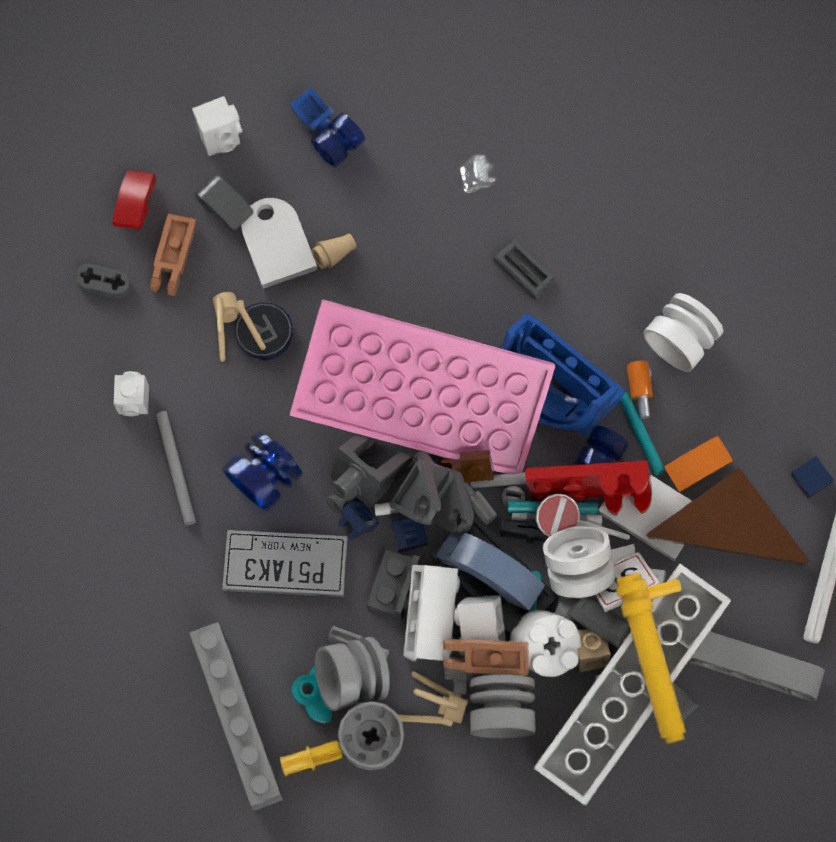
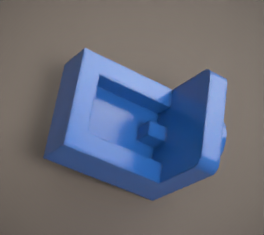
[289,87,334,132]

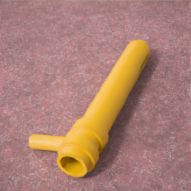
[616,573,686,744]

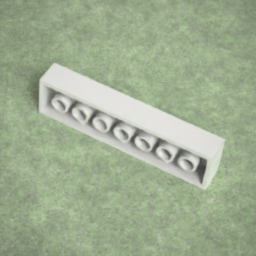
[534,564,731,805]

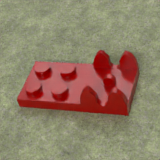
[525,461,652,516]

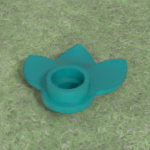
[291,666,332,723]

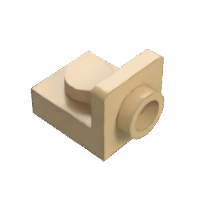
[577,629,610,672]

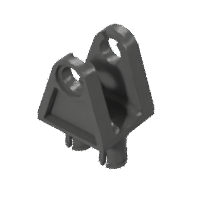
[326,434,413,513]
[389,451,474,535]

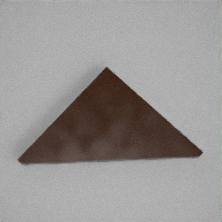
[646,468,809,565]

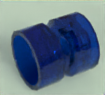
[311,113,365,167]
[575,426,629,465]

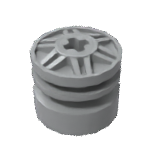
[315,637,390,711]
[470,674,535,738]
[338,701,404,771]

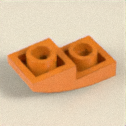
[664,436,734,492]

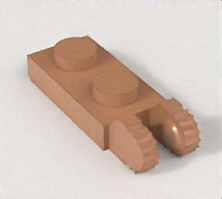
[150,213,197,296]
[443,639,529,676]

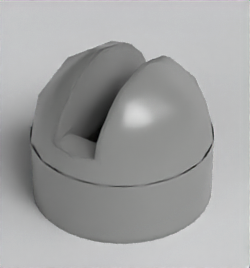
[501,485,525,509]

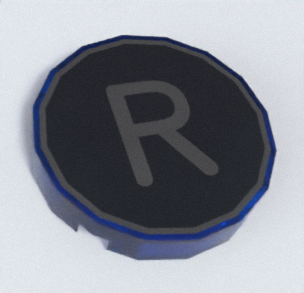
[234,302,293,360]

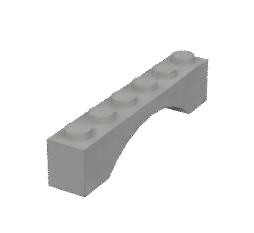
[190,622,283,811]

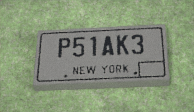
[222,530,348,597]

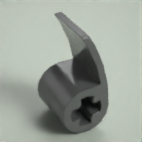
[195,175,254,231]

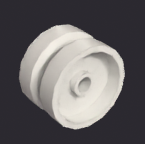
[543,526,616,598]

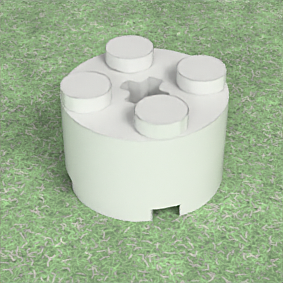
[510,610,581,677]

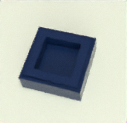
[791,456,834,499]

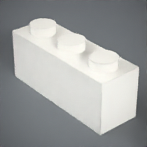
[403,565,460,660]

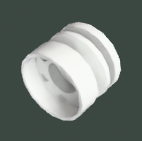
[643,293,724,372]

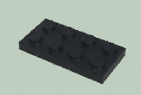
[430,513,559,636]

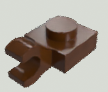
[441,450,495,482]

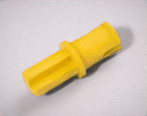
[280,741,343,777]

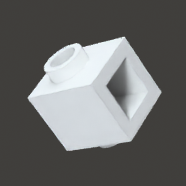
[114,371,149,416]

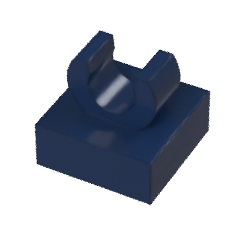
[338,501,380,539]
[392,517,428,552]

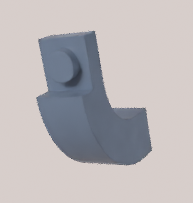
[435,533,545,610]

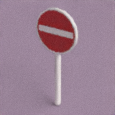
[536,494,630,540]

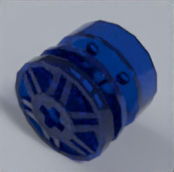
[222,431,303,511]

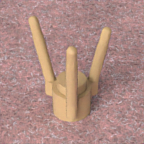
[213,292,266,362]
[398,672,468,727]

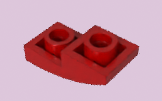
[112,170,156,230]

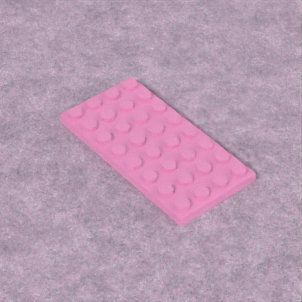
[290,299,556,474]

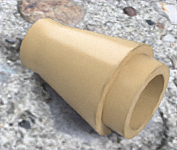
[311,233,357,269]

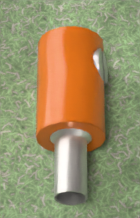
[626,360,653,419]

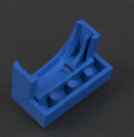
[500,313,626,437]

